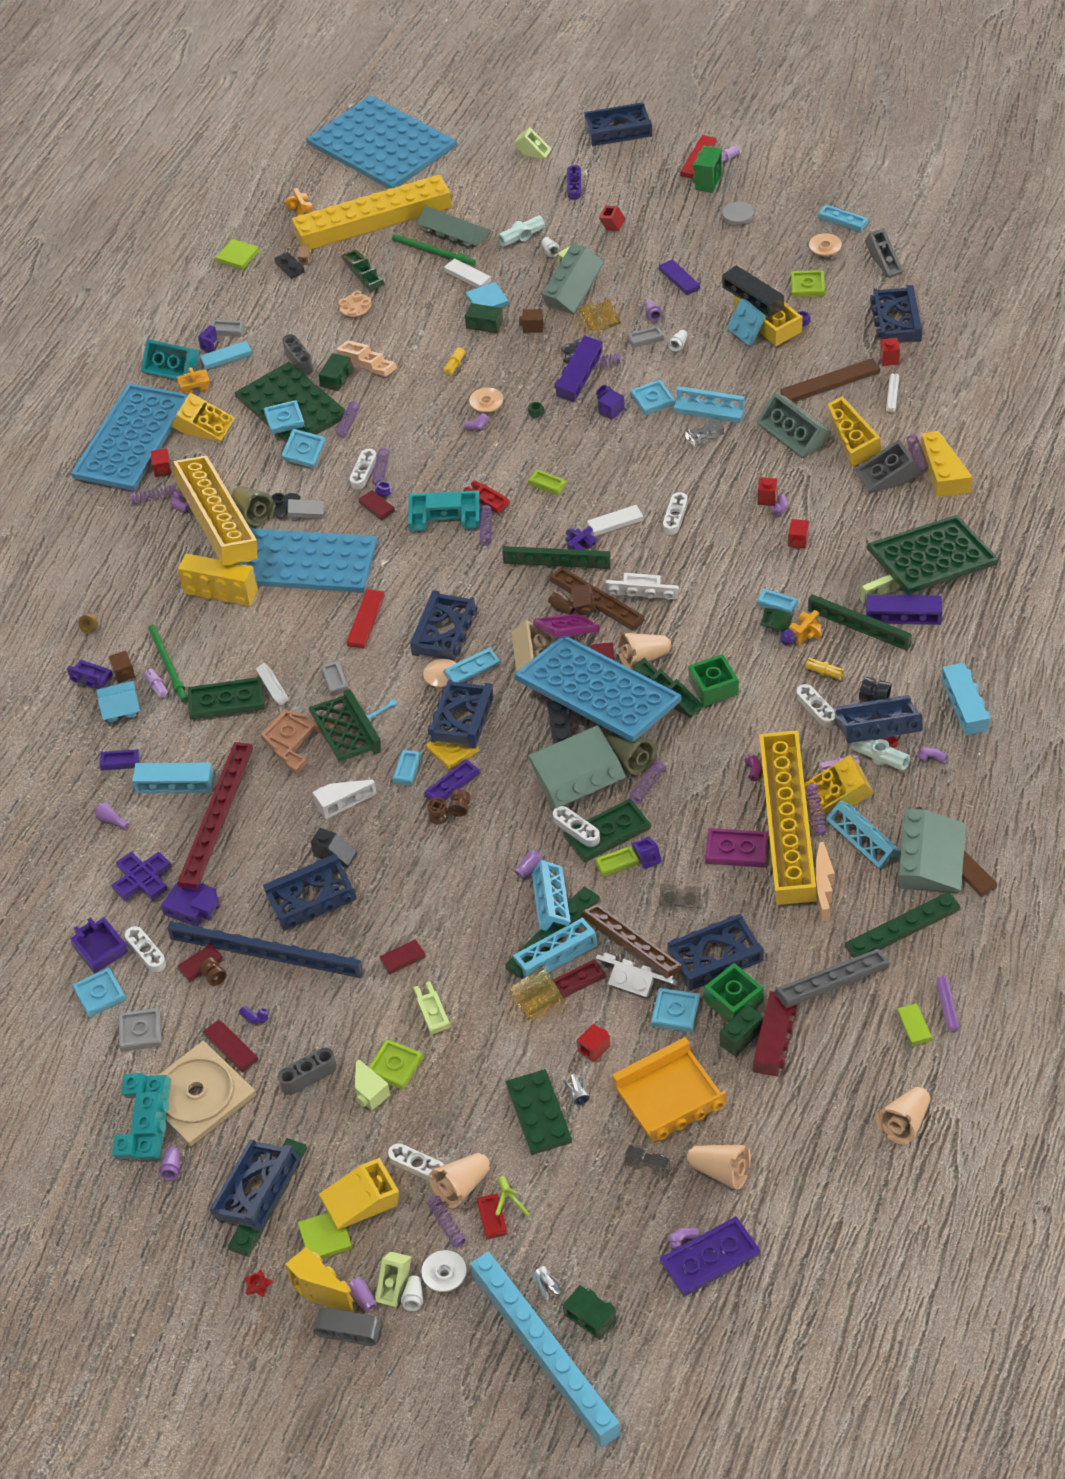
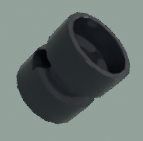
[859,676,892,702]

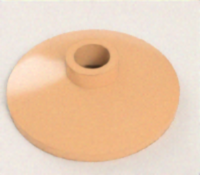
[809,234,842,256]
[469,388,503,412]

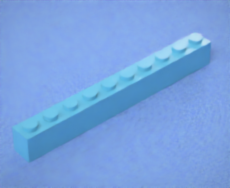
[470,1251,621,1448]

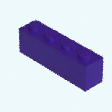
[554,335,603,403]
[866,595,942,625]

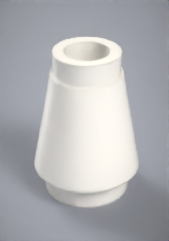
[541,237,560,257]
[668,330,688,352]
[401,1276,423,1311]

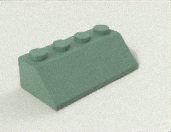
[418,206,491,247]
[542,243,604,315]
[756,392,832,458]

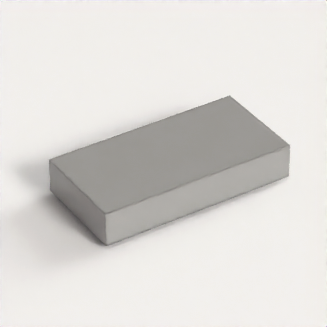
[211,320,245,336]
[627,326,664,348]
[288,499,323,518]
[321,661,349,696]

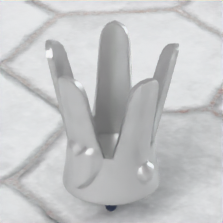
[563,1074,590,1106]
[532,1266,563,1301]

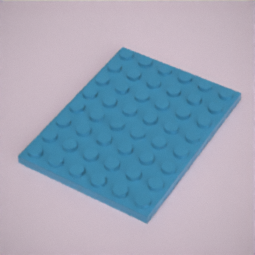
[306,95,457,189]

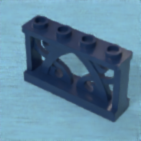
[584,102,652,146]
[870,285,922,342]
[410,590,477,661]
[428,679,494,749]
[834,695,923,743]
[263,854,357,931]
[667,914,764,991]
[210,1139,300,1231]

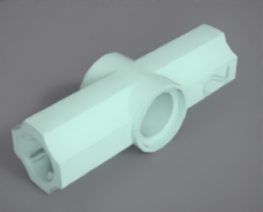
[497,215,545,247]
[851,739,910,771]

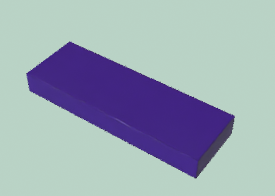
[659,259,700,295]
[424,759,480,800]

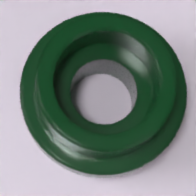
[527,402,545,417]

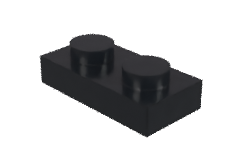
[274,252,305,279]

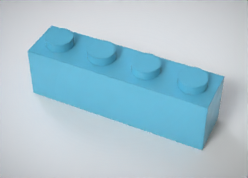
[941,662,991,736]
[132,762,214,793]

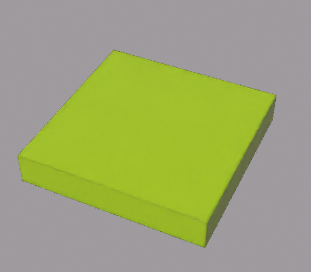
[215,239,260,270]
[791,270,825,297]
[369,1039,424,1090]
[298,1213,353,1259]

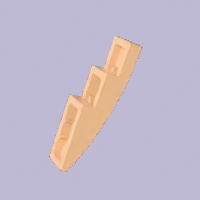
[336,341,397,377]
[815,842,835,922]

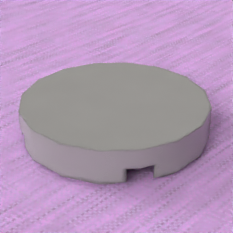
[722,201,754,226]

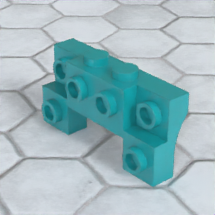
[408,491,480,531]
[112,1073,171,1161]

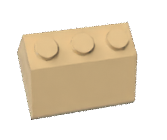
[511,620,554,672]

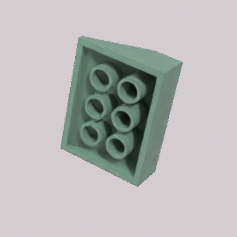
[528,725,626,809]
[899,809,966,892]

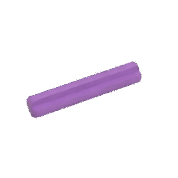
[936,976,959,1032]

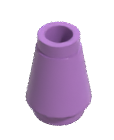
[644,300,662,322]
[515,850,544,879]
[159,1147,180,1181]
[348,1277,376,1312]

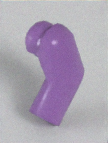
[465,414,489,430]
[171,491,190,513]
[771,494,788,516]
[917,747,948,764]
[668,1228,698,1249]

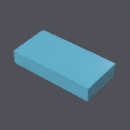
[757,589,798,614]
[393,750,421,786]

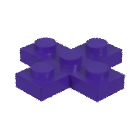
[111,851,172,901]

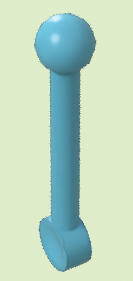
[366,700,397,721]

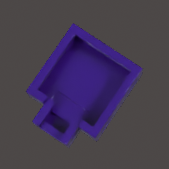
[161,883,220,927]
[70,917,128,974]

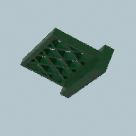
[309,689,381,762]

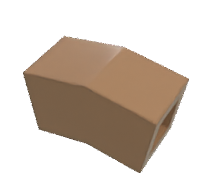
[298,245,311,265]

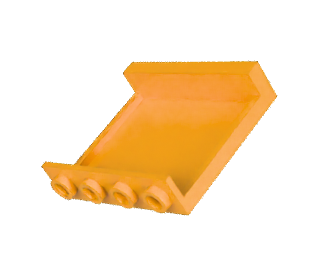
[612,1037,726,1143]

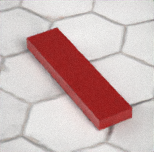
[680,135,717,179]
[346,589,385,649]

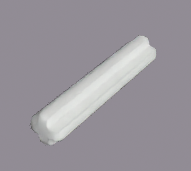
[886,373,899,413]

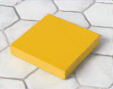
[425,728,479,771]

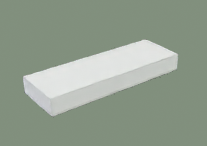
[444,259,491,288]
[587,505,643,536]

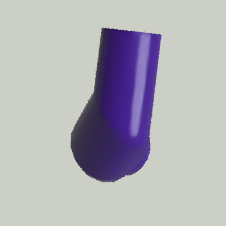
[239,1006,269,1024]

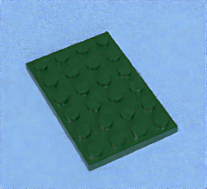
[235,362,348,442]
[866,515,999,594]

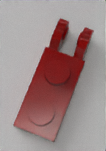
[463,480,510,514]

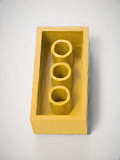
[734,296,802,346]
[178,553,258,606]

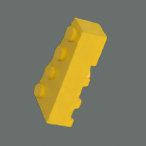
[828,396,882,467]
[921,431,973,497]

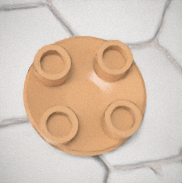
[339,291,372,317]
[423,659,456,690]

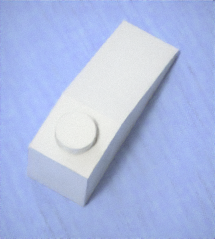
[312,780,377,819]

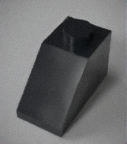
[310,827,357,868]

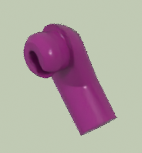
[744,754,762,781]

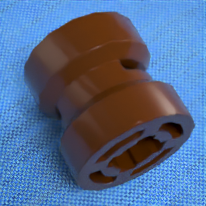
[448,789,471,817]
[427,797,448,825]
[199,957,227,986]

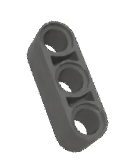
[282,334,313,375]
[278,1047,337,1095]
[313,1308,382,1346]

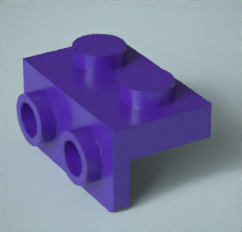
[67,660,113,689]

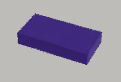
[100,749,140,771]

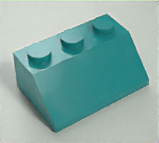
[141,339,200,380]

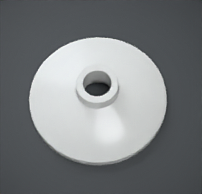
[421,1250,466,1292]

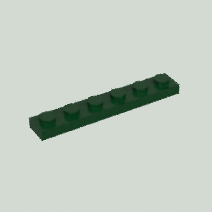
[502,546,611,569]
[808,594,912,651]
[505,886,600,979]
[845,891,960,958]
[228,1138,307,1257]

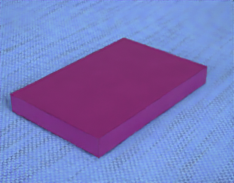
[533,614,600,637]
[705,828,768,868]

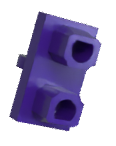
[565,525,597,550]

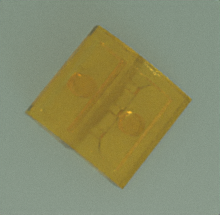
[578,299,621,331]
[510,966,564,1021]

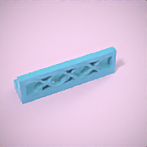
[674,386,745,423]
[826,801,901,869]
[532,860,570,931]
[513,918,598,984]

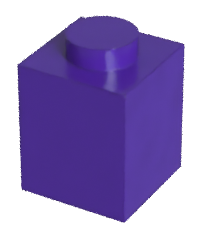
[598,389,625,420]

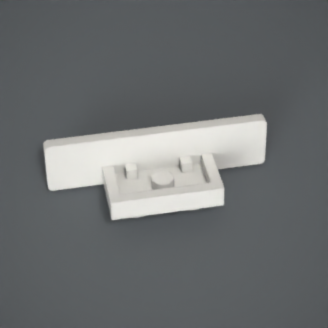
[604,573,679,599]
[596,952,677,997]

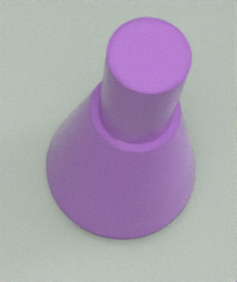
[95,802,129,830]

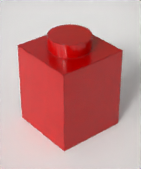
[599,205,626,231]
[880,338,900,366]
[151,448,172,477]
[757,477,777,506]
[788,519,809,549]
[577,1023,610,1063]

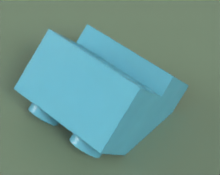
[96,681,140,722]

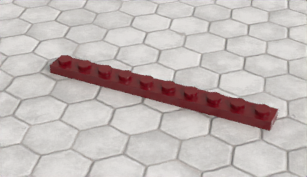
[177,742,253,890]

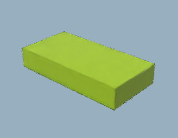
[528,469,567,496]
[595,846,639,877]
[897,1003,932,1047]

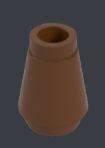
[548,590,575,614]

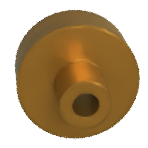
[79,614,98,633]

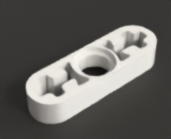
[350,449,377,490]
[663,492,688,535]
[256,662,289,706]
[797,684,835,727]
[553,806,600,847]
[125,926,166,972]
[388,1144,444,1181]

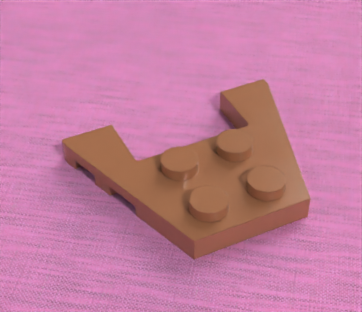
[261,710,341,774]

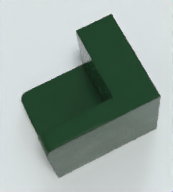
[760,608,793,631]

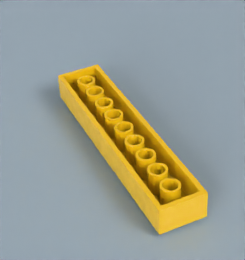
[292,175,452,250]
[173,456,258,565]
[759,730,817,905]

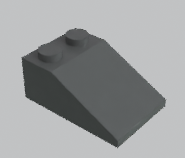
[855,439,922,493]

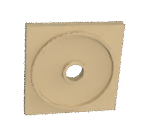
[159,1040,257,1147]

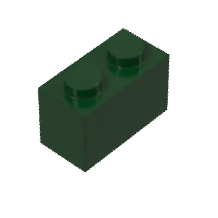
[465,303,503,333]
[318,353,353,391]
[719,1005,763,1057]
[563,1285,616,1340]

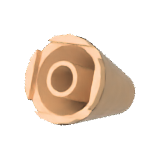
[617,633,672,668]
[876,1087,931,1145]
[687,1145,751,1189]
[429,1153,490,1208]

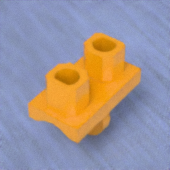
[285,188,313,216]
[177,367,210,394]
[789,610,822,645]

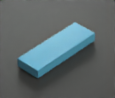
[818,205,868,232]
[200,341,252,370]
[443,647,500,683]

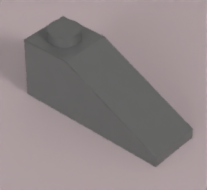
[865,228,903,277]

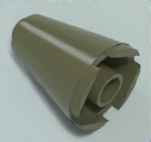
[231,486,275,526]
[607,732,658,776]

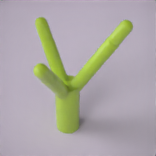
[495,1176,530,1217]

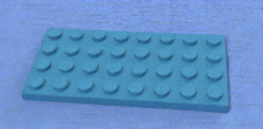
[71,383,188,491]
[238,528,378,593]
[515,636,681,742]

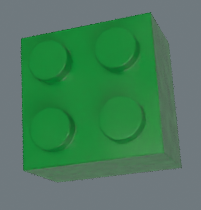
[693,146,722,193]
[688,654,739,706]
[704,963,764,1022]

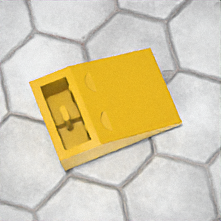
[171,392,235,442]
[804,755,874,815]
[319,1158,399,1230]
[285,1247,354,1313]

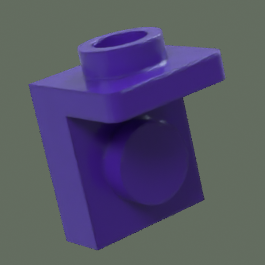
[198,325,217,353]
[631,836,662,869]

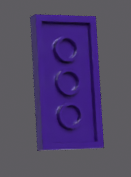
[660,1216,760,1297]

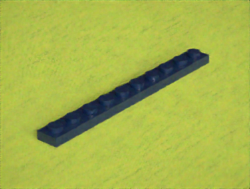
[167,921,363,978]

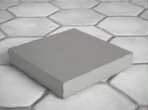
[118,1008,162,1052]

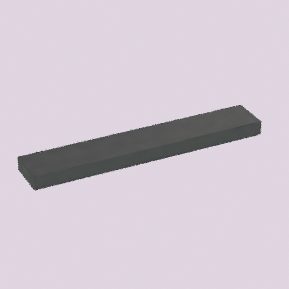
[775,949,890,1008]

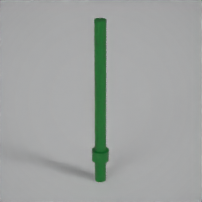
[392,234,476,266]
[148,624,188,703]

